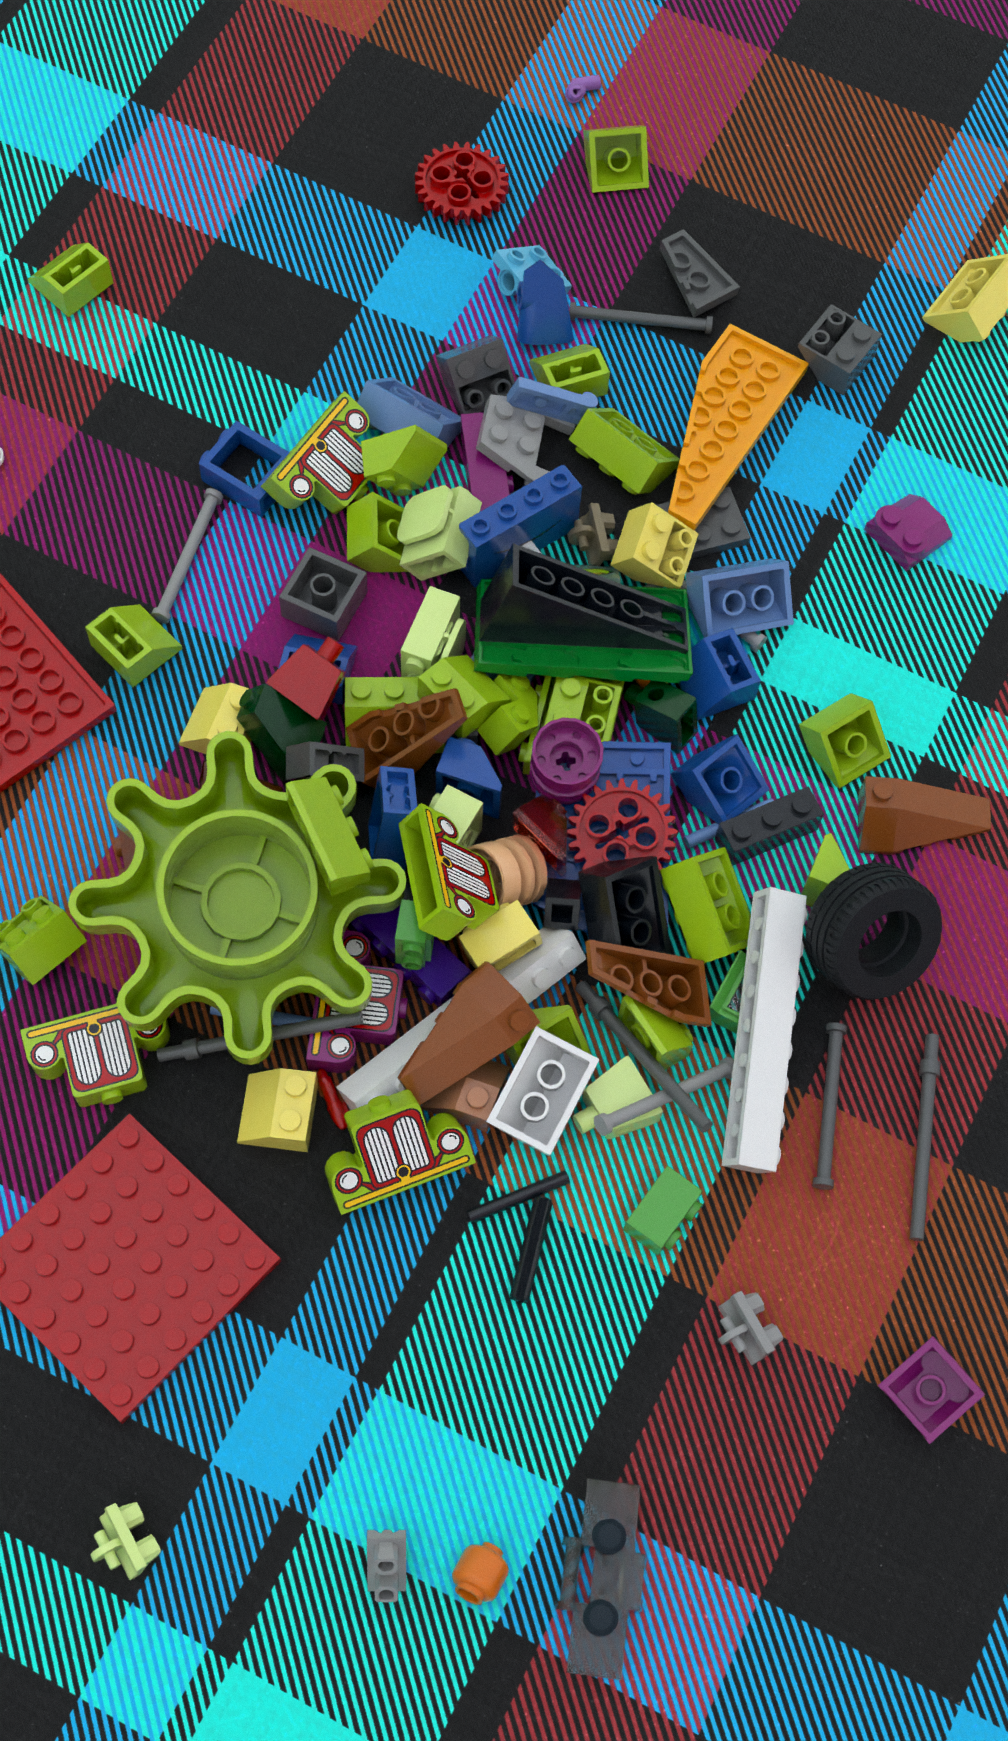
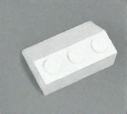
[486,1026,600,1157]

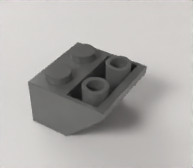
[798,304,882,395]
[436,335,515,414]

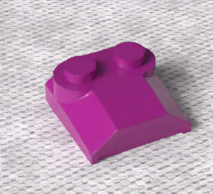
[864,494,953,572]
[878,1336,985,1444]

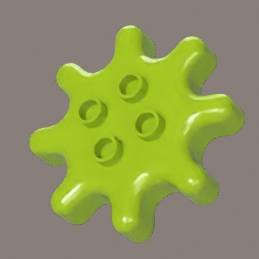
[68,731,406,1065]

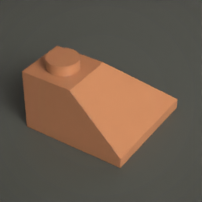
[421,1060,511,1132]

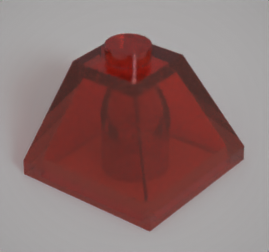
[513,794,567,877]

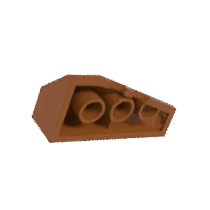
[346,688,468,788]
[858,776,991,855]
[585,939,712,1027]
[397,961,540,1105]

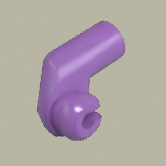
[565,74,601,103]

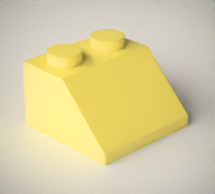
[179,683,252,754]
[237,1068,318,1152]

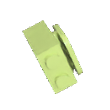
[397,485,482,581]
[401,586,466,677]

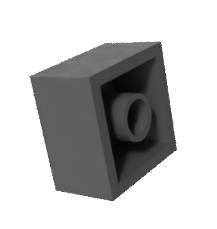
[279,547,368,642]

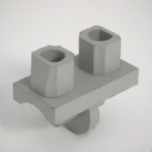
[718,1291,783,1366]
[367,1530,406,1602]

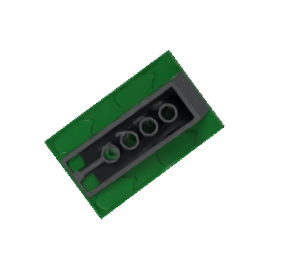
[474,543,693,683]

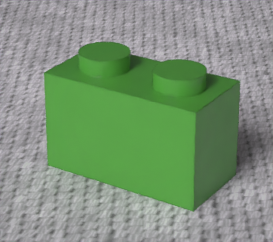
[623,1165,703,1255]

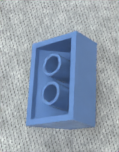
[357,377,461,448]
[685,558,794,638]

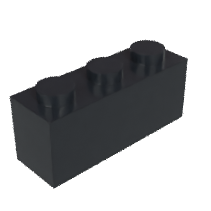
[714,786,824,866]

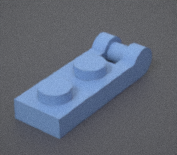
[507,377,598,425]

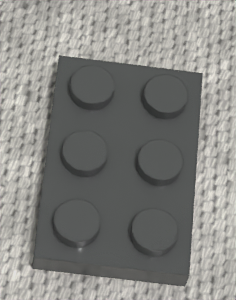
[657,487,751,559]

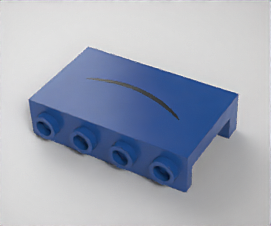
[459,465,582,588]

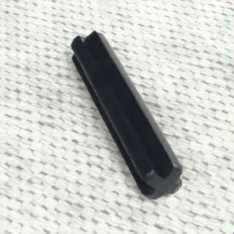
[510,1196,553,1303]

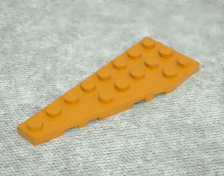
[668,324,809,531]

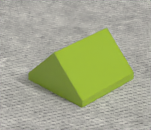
[801,833,850,907]

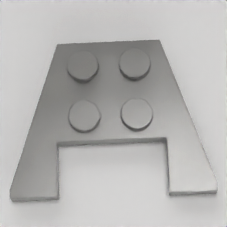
[476,394,575,485]

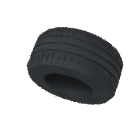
[805,862,942,1000]

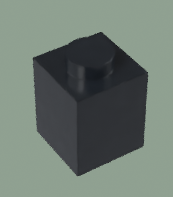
[544,878,581,930]

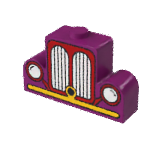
[306,930,408,1073]

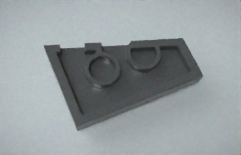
[659,229,740,317]

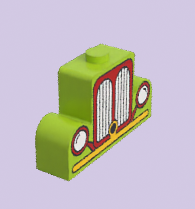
[260,391,370,514]
[398,803,499,941]
[20,1003,170,1107]
[325,1089,476,1215]

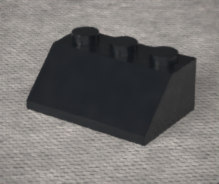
[578,856,671,954]

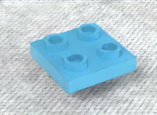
[492,245,572,296]

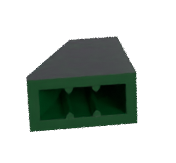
[237,683,327,784]

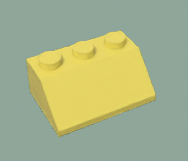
[922,254,1008,343]

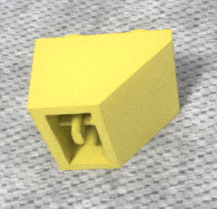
[610,502,698,589]
[459,900,543,971]

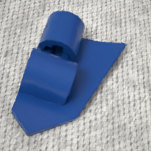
[517,259,574,345]

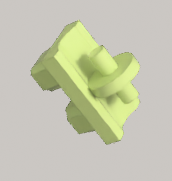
[90,1502,161,1580]

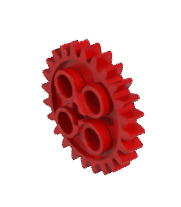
[415,142,509,226]
[567,778,678,874]

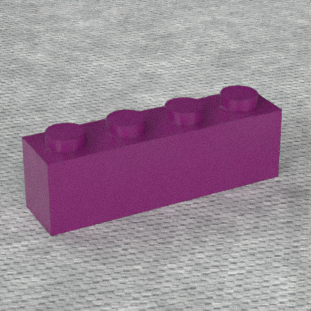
[460,412,514,511]

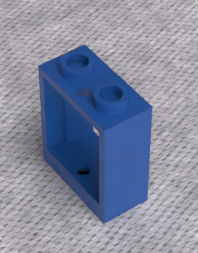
[199,420,289,518]
[368,766,417,872]

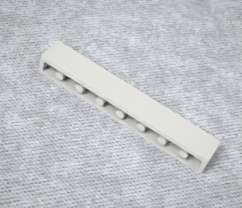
[721,887,807,1173]
[336,927,586,1110]

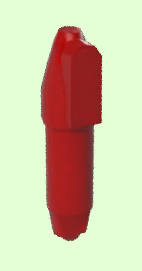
[316,1068,349,1130]

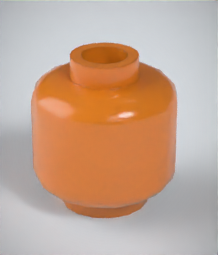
[452,1542,509,1605]

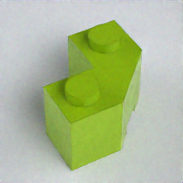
[477,674,538,756]

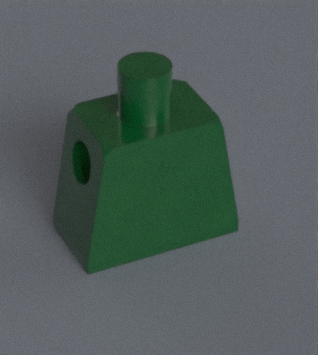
[624,681,698,754]

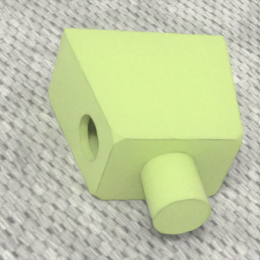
[572,1055,663,1139]

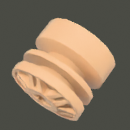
[466,834,547,906]

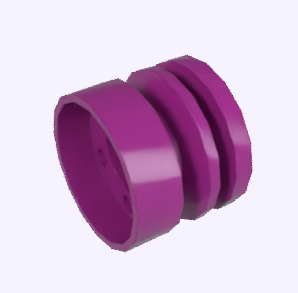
[529,717,604,804]

